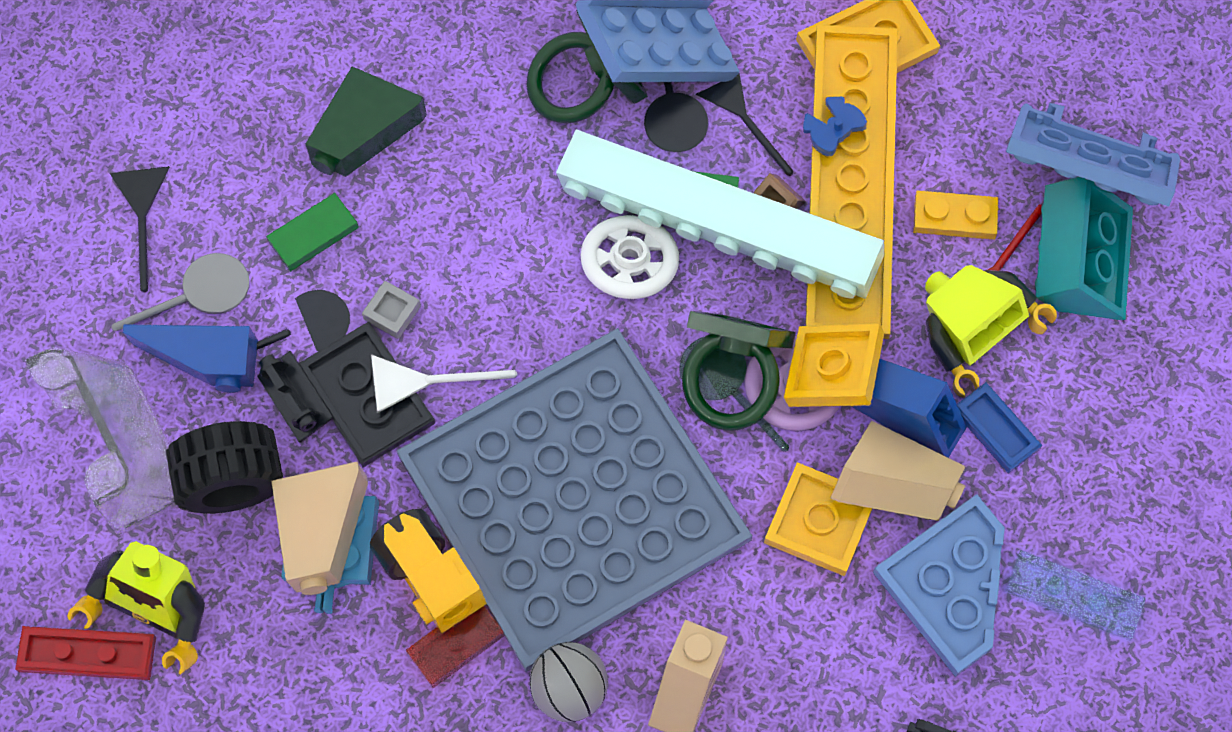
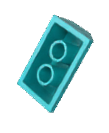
[1035,177,1133,320]

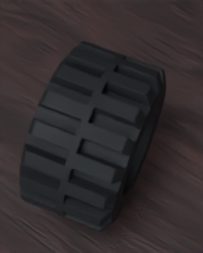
[166,421,283,514]

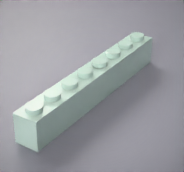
[556,129,884,299]

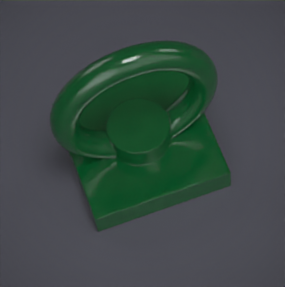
[526,10,648,124]
[682,311,796,431]

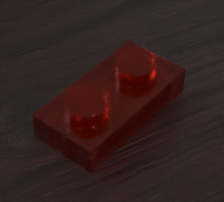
[406,606,504,688]

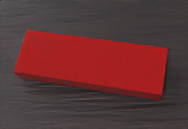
[15,626,156,680]

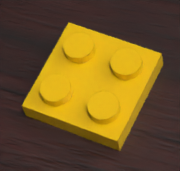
[784,323,884,407]
[764,462,873,576]

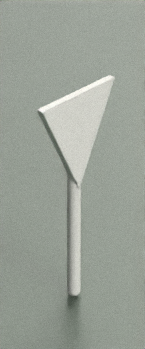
[371,355,517,413]

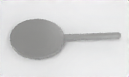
[111,253,249,331]

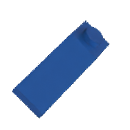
[123,324,258,393]

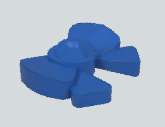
[803,96,867,157]

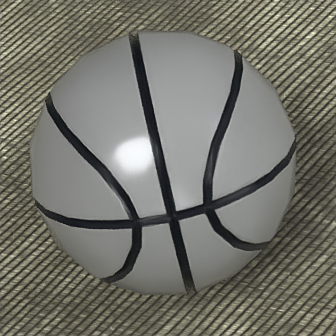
[529,642,608,722]

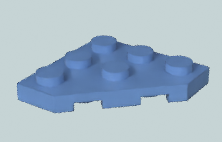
[873,494,1005,677]

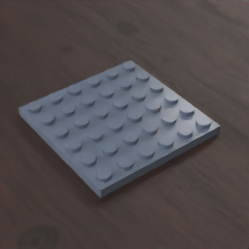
[397,328,752,672]

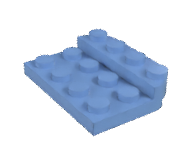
[576,0,740,82]
[1006,103,1180,207]

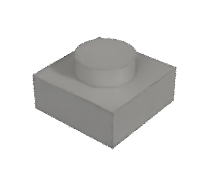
[362,281,421,339]

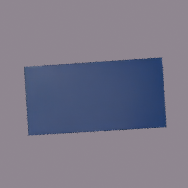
[957,382,1042,474]

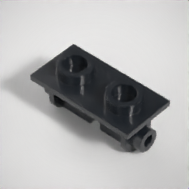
[257,351,334,443]

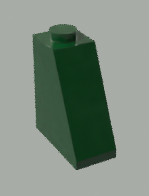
[305,66,427,177]

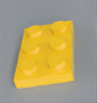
[796,0,940,73]

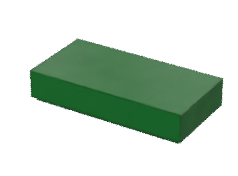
[266,193,359,272]

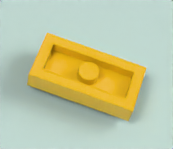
[913,190,998,240]

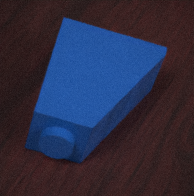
[851,359,967,458]

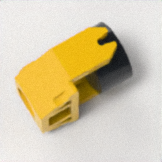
[370,509,487,633]

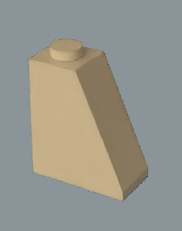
[830,420,966,521]
[271,462,368,595]
[648,619,728,732]

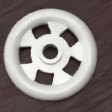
[580,215,679,299]

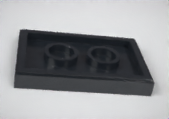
[299,321,435,467]

